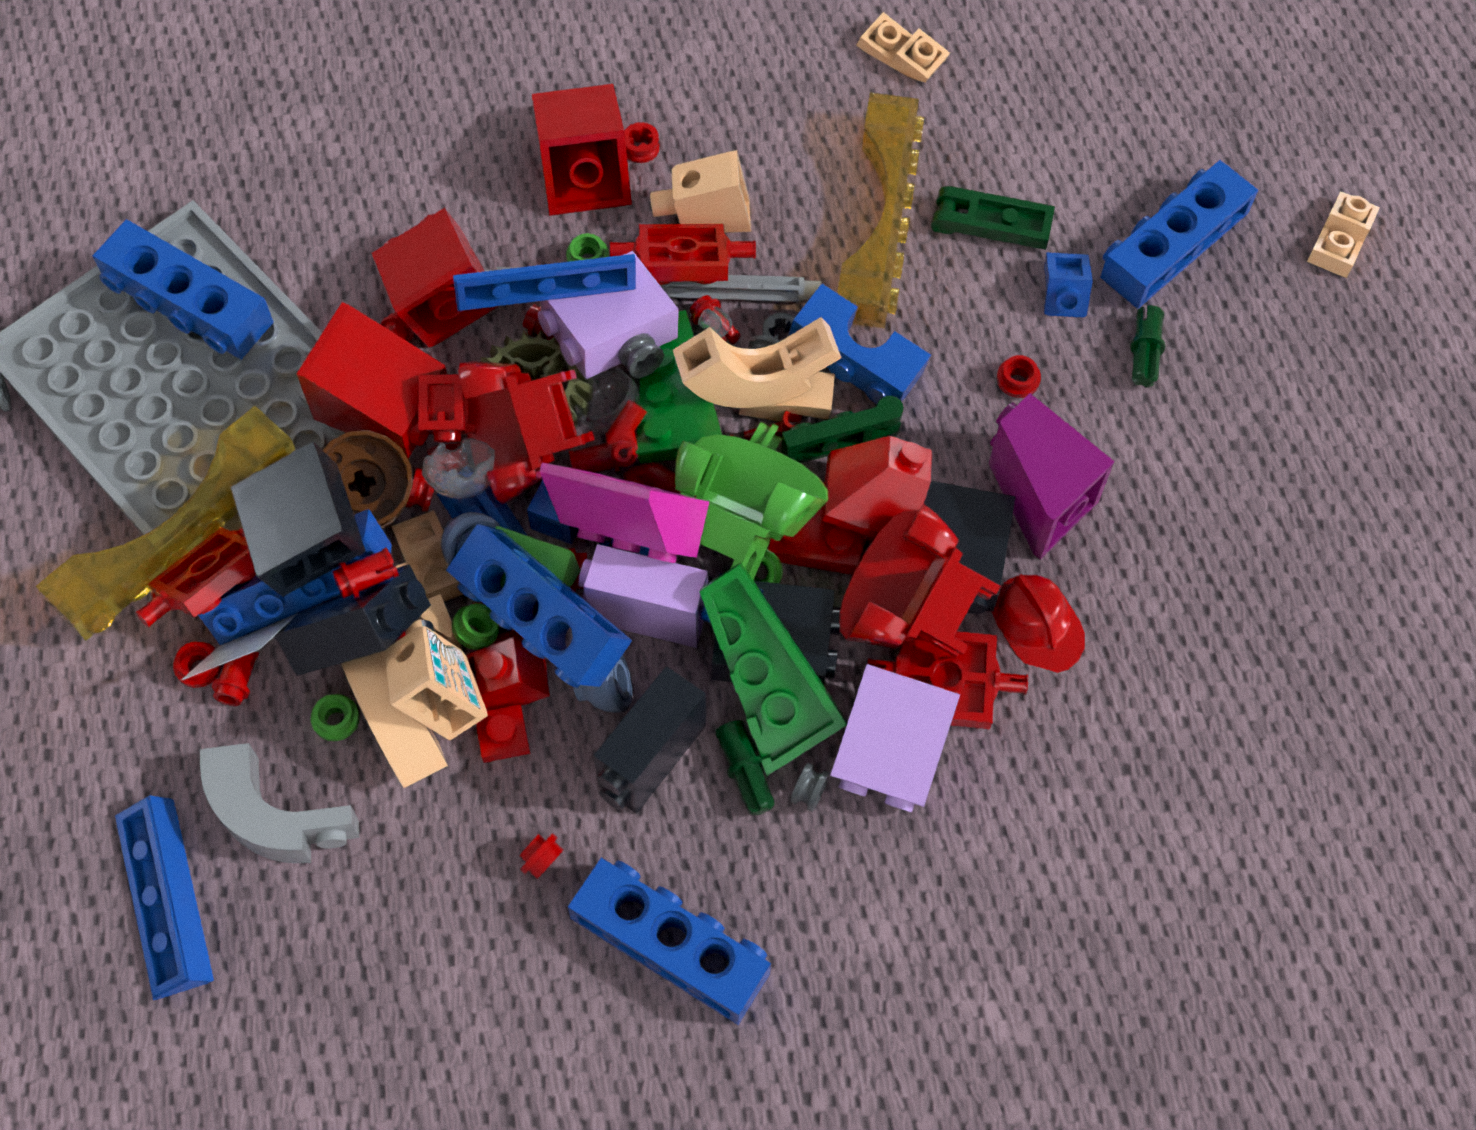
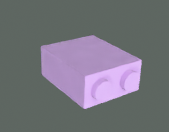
[538,251,678,379]
[579,544,708,648]
[830,664,960,812]

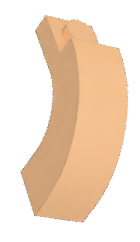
[673,317,841,408]
[341,644,448,788]

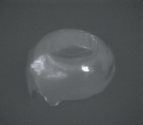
[574,368,640,433]
[422,438,495,499]

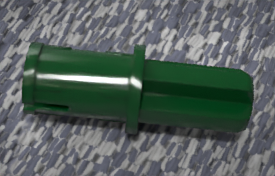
[1130,305,1166,388]
[715,720,775,816]

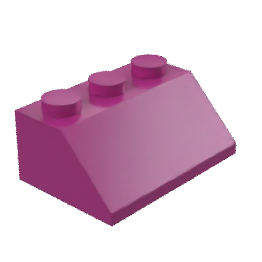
[540,462,709,563]

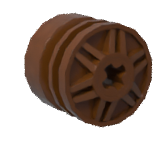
[323,430,413,530]

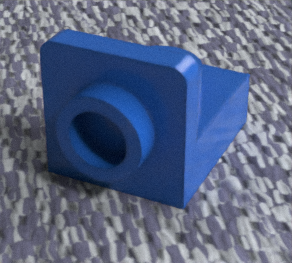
[1044,252,1093,318]

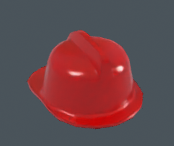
[992,574,1085,673]

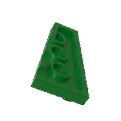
[636,310,722,464]
[699,562,847,776]

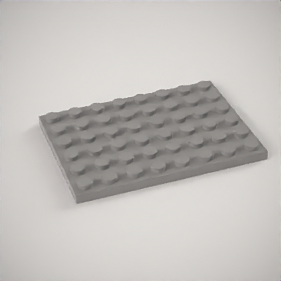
[0,200,345,566]

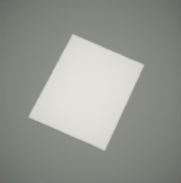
[181,613,298,680]

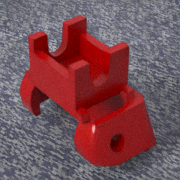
[458,361,595,505]
[839,504,1001,658]

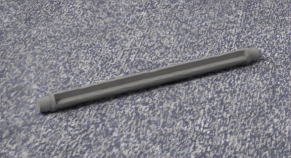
[484,267,821,303]

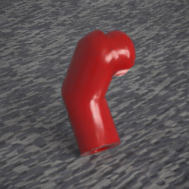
[606,399,647,467]
[623,462,681,494]

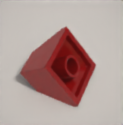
[822,436,932,539]

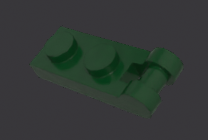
[931,186,1055,250]
[781,396,904,463]

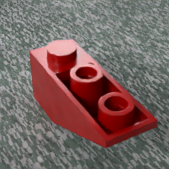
[466,637,550,711]

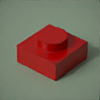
[476,704,531,763]

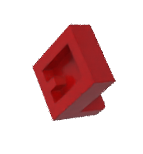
[418,374,475,443]

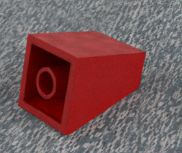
[532,84,632,216]
[372,208,499,348]
[296,302,447,459]

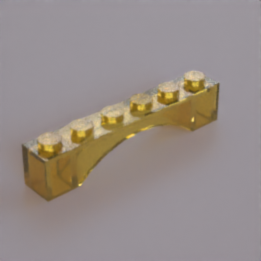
[837,92,925,328]
[36,406,296,641]

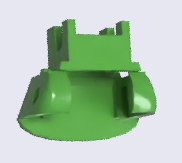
[675,434,828,580]

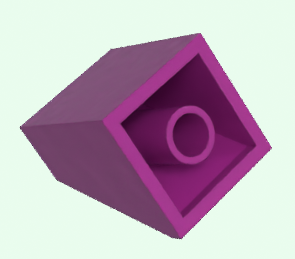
[988,393,1115,559]

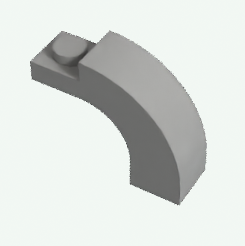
[200,743,360,863]

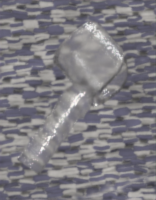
[698,307,732,338]

